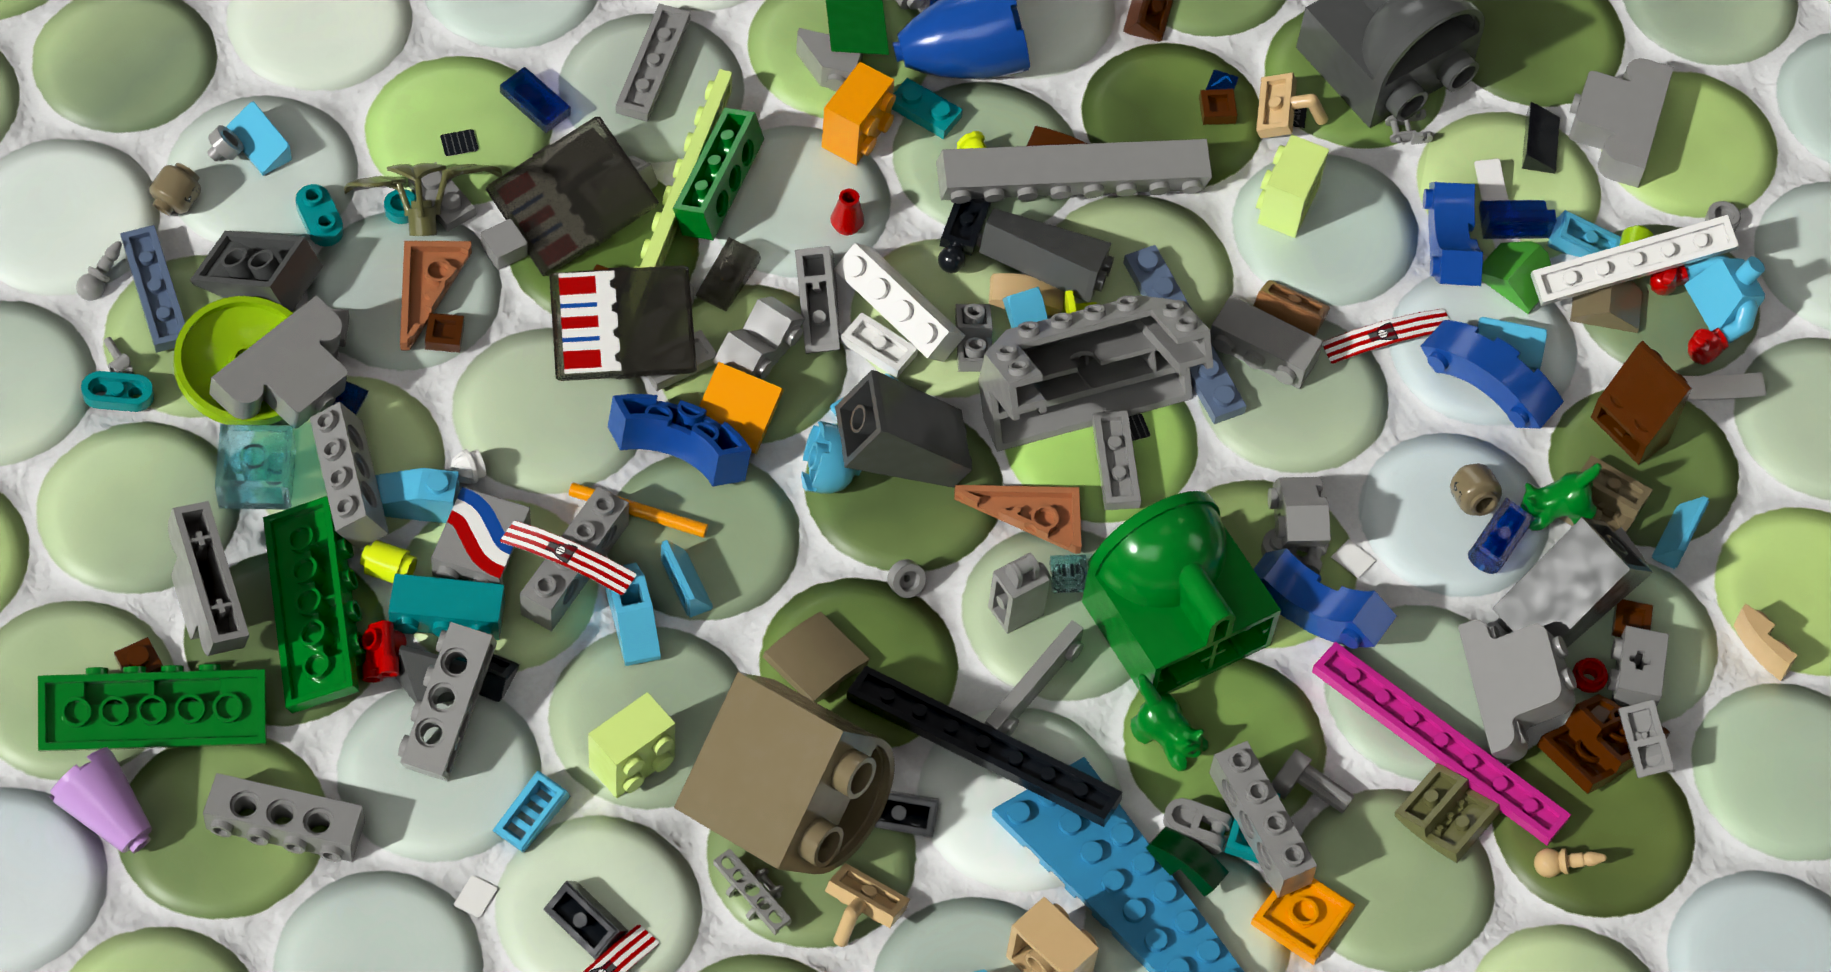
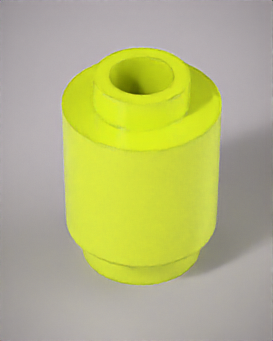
[360,540,417,583]

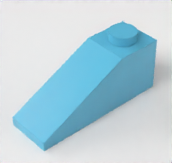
[375,468,460,523]

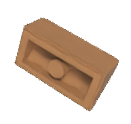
[1253,280,1330,336]

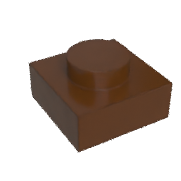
[1199,89,1237,125]
[425,313,465,353]
[1611,599,1653,638]
[114,637,163,672]

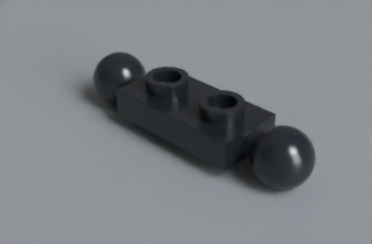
[938,198,991,273]

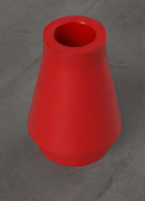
[830,188,864,236]

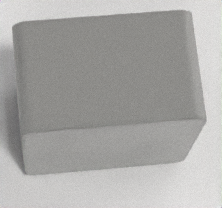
[481,219,528,270]

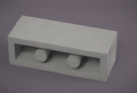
[1210,295,1323,389]

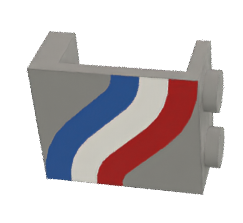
[431,487,531,584]

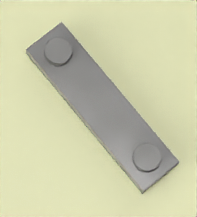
[616,3,690,122]
[985,620,1084,736]

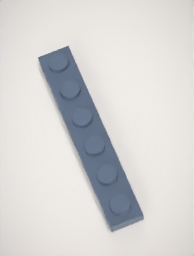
[1123,245,1247,424]

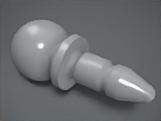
[76,241,122,301]

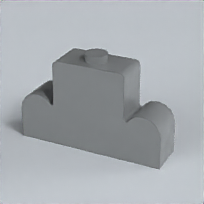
[1569,58,1674,188]
[209,295,348,429]
[168,501,250,656]

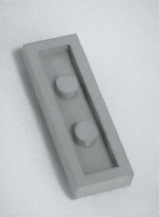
[1092,410,1141,510]

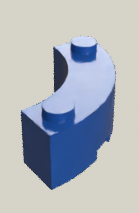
[1423,182,1483,286]
[1420,320,1564,429]
[608,394,752,487]
[1254,548,1397,649]

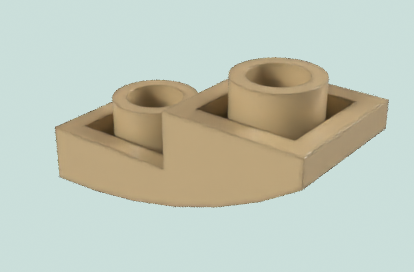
[989,273,1064,316]
[1734,604,1797,681]

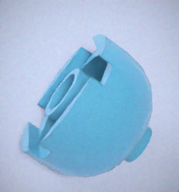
[801,421,861,494]

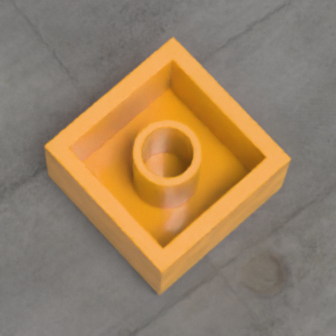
[822,62,896,165]

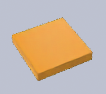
[699,362,784,455]
[1251,878,1355,965]

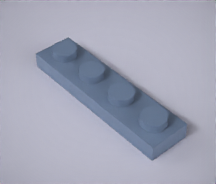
[120,225,185,353]

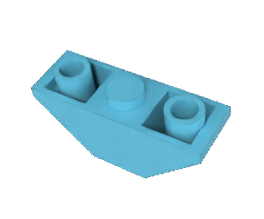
[605,563,661,666]

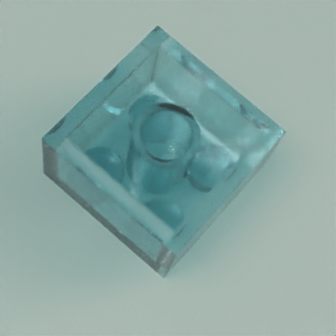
[215,424,296,510]

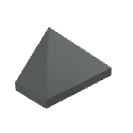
[396,645,467,704]

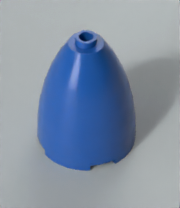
[892,0,1030,79]

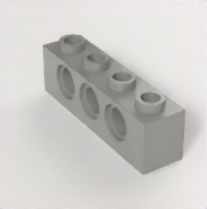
[310,402,389,550]
[520,486,629,631]
[398,622,497,782]
[1209,741,1317,898]
[203,773,365,862]

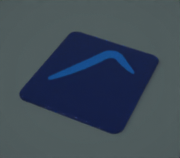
[1206,70,1239,90]

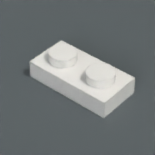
[841,312,918,378]

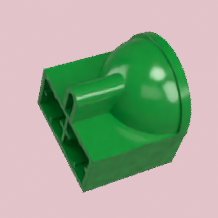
[1082,491,1281,700]

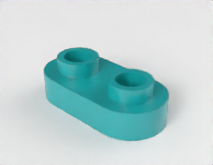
[295,184,344,247]
[81,371,154,412]

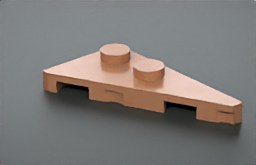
[400,241,472,350]
[954,485,1082,554]

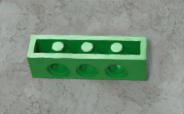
[673,107,764,241]

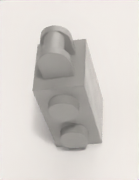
[988,552,1051,634]

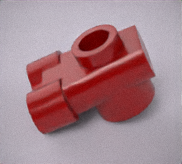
[362,620,407,683]

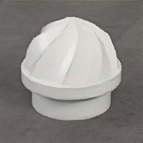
[450,449,486,484]

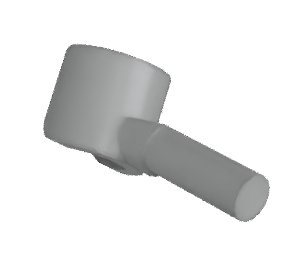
[104,337,133,374]

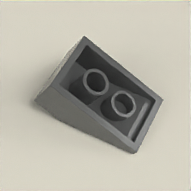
[190,231,323,312]

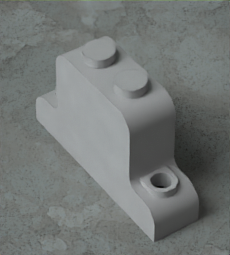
[1458,620,1577,765]

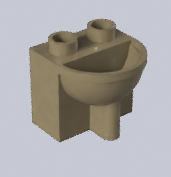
[674,672,895,874]

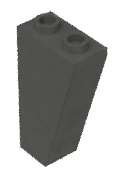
[979,208,1114,302]

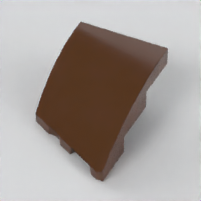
[1537,694,1670,794]

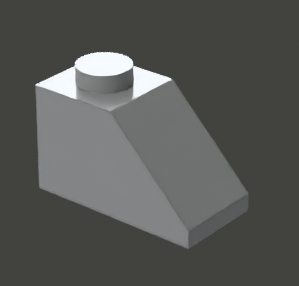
[796,28,863,91]

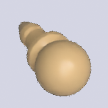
[1534,848,1607,878]

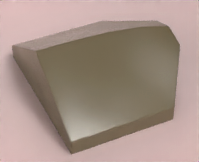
[1570,280,1642,333]

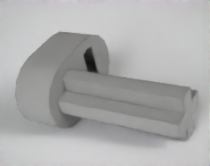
[1271,749,1354,813]

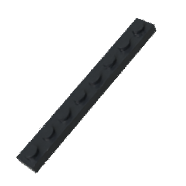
[847,666,1123,827]

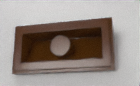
[1123,0,1173,42]

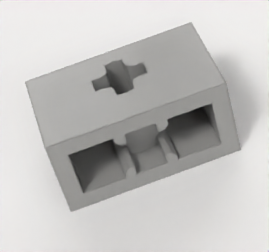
[1607,625,1669,707]

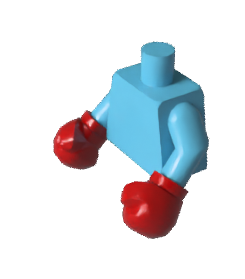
[1650,255,1765,365]

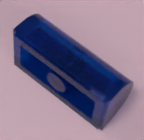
[1468,497,1535,574]

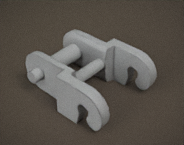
[1385,109,1433,145]

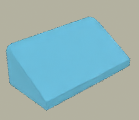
[226,101,292,176]
[1477,317,1547,370]
[1652,496,1709,569]
[661,540,713,618]

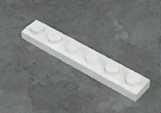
[1530,215,1739,306]

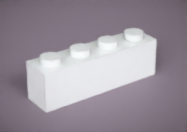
[834,243,966,362]

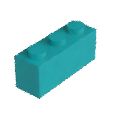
[388,574,505,640]

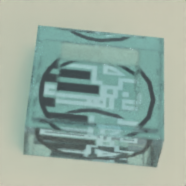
[1049,555,1088,593]

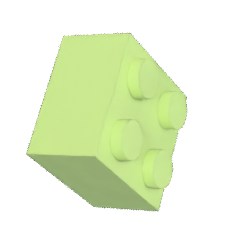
[1256,134,1329,238]
[588,692,676,799]

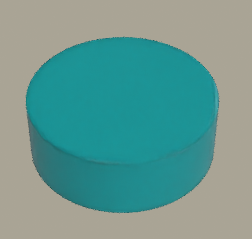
[384,189,416,224]

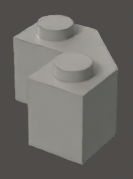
[713,296,805,380]
[1268,477,1331,548]

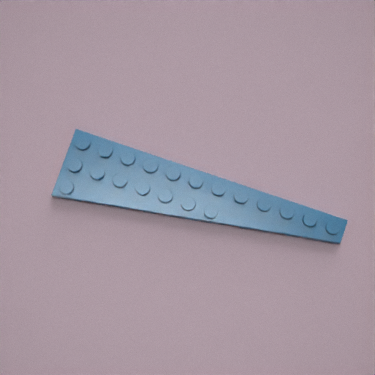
[992,757,1244,972]

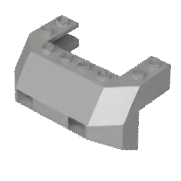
[978,295,1213,452]

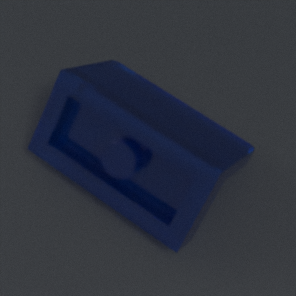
[1478,200,1557,239]

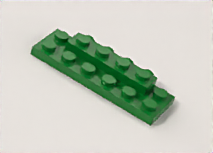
[263,496,366,714]
[38,664,267,752]

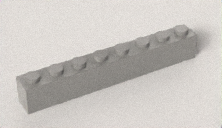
[936,139,1212,204]

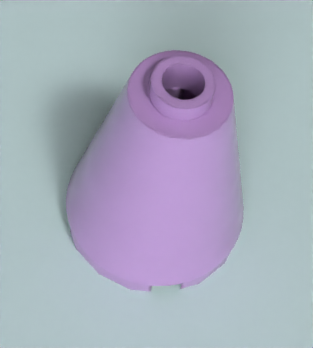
[50,747,152,854]

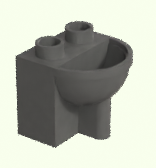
[1296,0,1485,128]

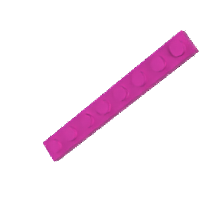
[1312,642,1571,846]

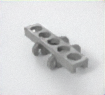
[713,849,792,935]

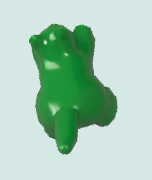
[1520,463,1602,531]
[1130,674,1209,771]

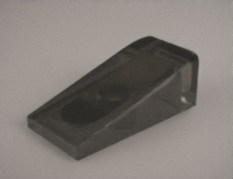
[696,237,761,311]

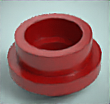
[1572,658,1608,693]

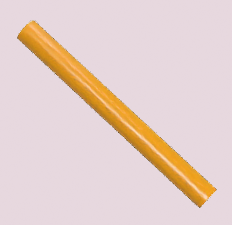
[569,482,708,538]

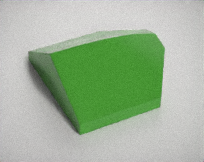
[1482,241,1551,314]

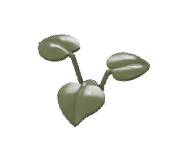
[344,163,502,236]

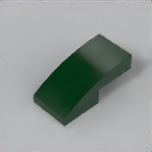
[1145,827,1229,897]

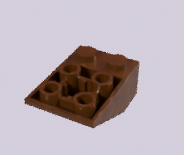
[1591,341,1692,465]

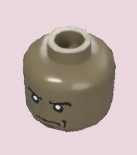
[149,163,201,216]
[1450,463,1502,516]

